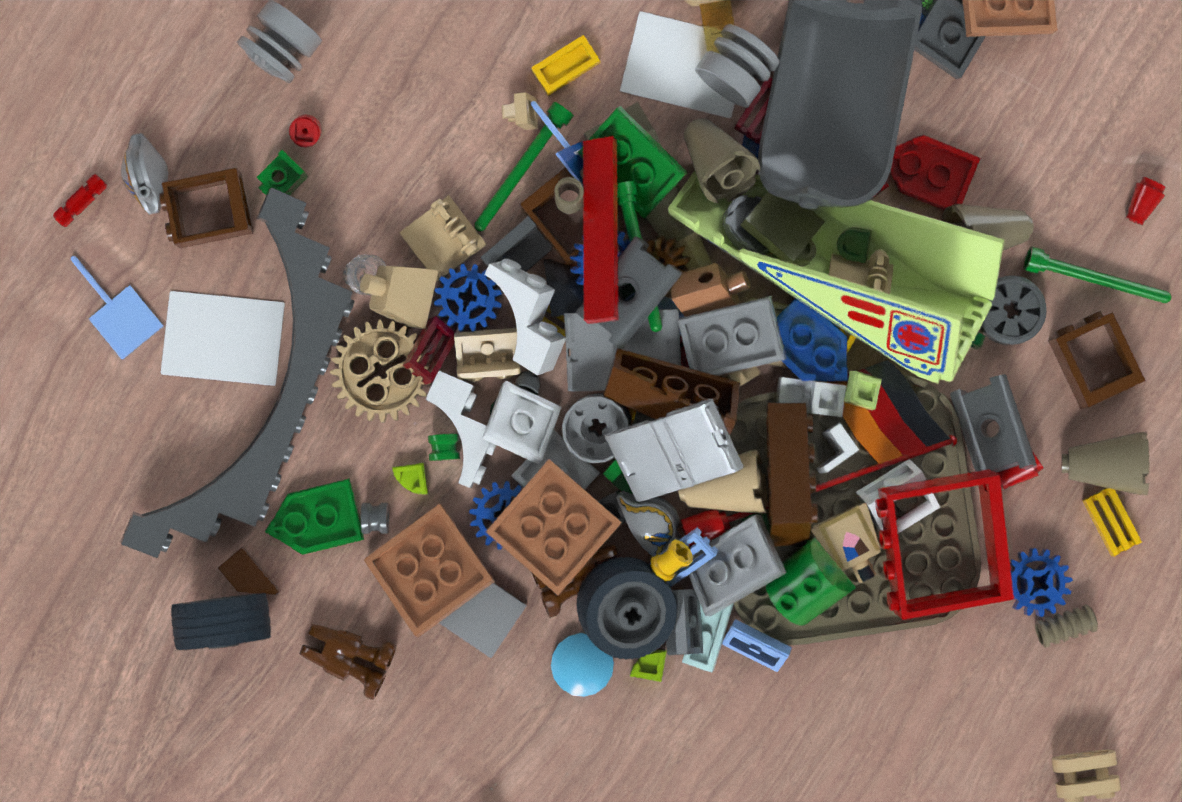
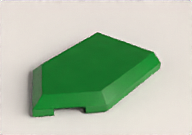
[265,479,364,555]

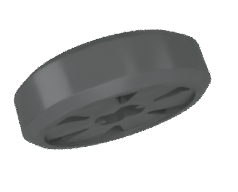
[980,275,1047,345]

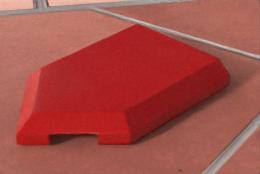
[890,134,981,210]

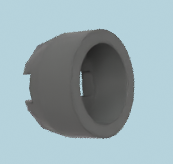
[515,371,540,395]

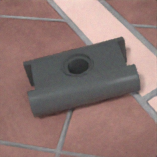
[576,236,682,349]
[950,374,1037,473]

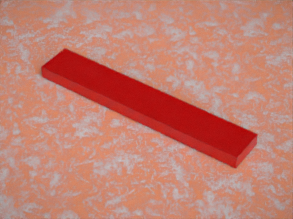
[583,136,618,324]

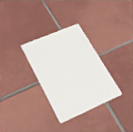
[620,11,735,118]
[161,291,285,386]

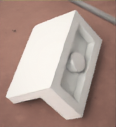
[816,423,859,473]

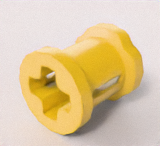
[651,540,693,581]

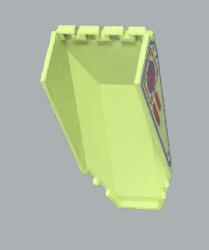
[668,171,1004,383]

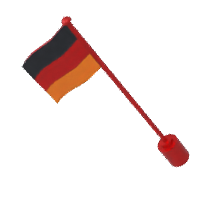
[680,360,957,548]

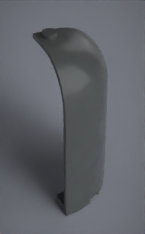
[758,0,923,209]

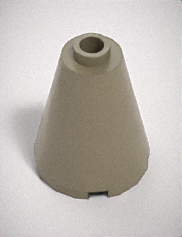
[684,118,761,203]
[942,204,1034,251]
[1062,432,1149,495]

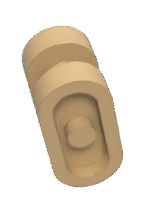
[1051,749,1121,802]

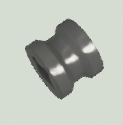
[361,503,389,534]

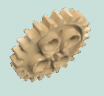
[330,320,432,423]

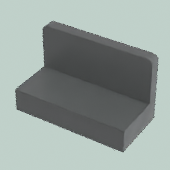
[481,216,552,272]
[666,589,703,655]

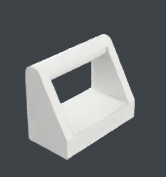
[856,459,940,533]

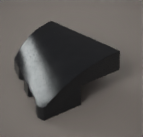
[544,259,584,318]

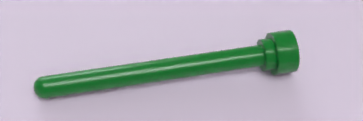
[474,101,574,232]
[617,181,662,332]
[1023,246,1172,303]

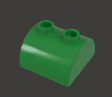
[765,537,856,626]

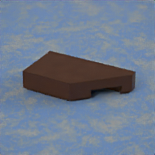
[218,547,281,595]

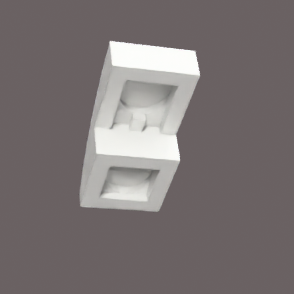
[775,377,846,417]

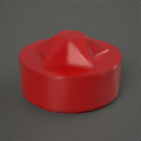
[289,114,322,148]

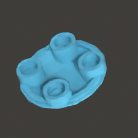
[551,633,614,697]

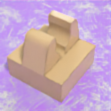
[502,92,538,130]

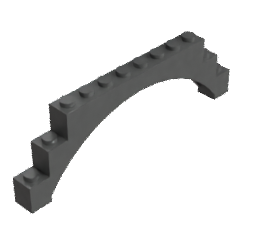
[121,188,355,558]

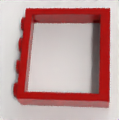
[875,469,1014,620]

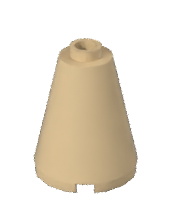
[678,449,768,514]

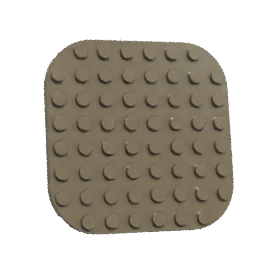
[718,375,981,645]

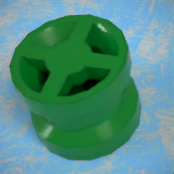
[428,434,460,461]

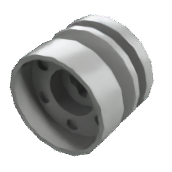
[237,0,322,83]
[695,24,780,107]
[562,393,631,463]

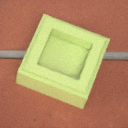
[844,371,882,410]

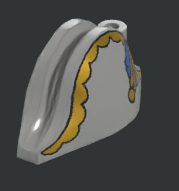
[121,133,168,215]
[616,491,681,557]

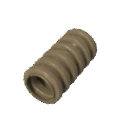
[554,177,584,214]
[1035,604,1098,648]

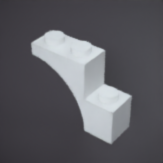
[485,259,566,375]
[426,371,497,488]

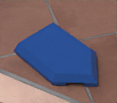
[776,298,848,381]

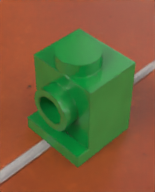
[257,150,308,195]

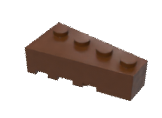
[604,348,740,437]
[766,403,817,546]

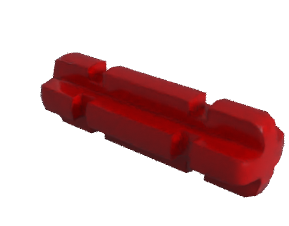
[53,174,107,227]

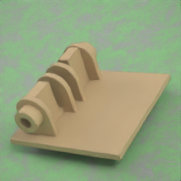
[399,195,487,282]
[828,249,894,294]

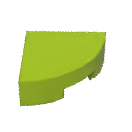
[392,463,428,495]
[630,649,667,682]

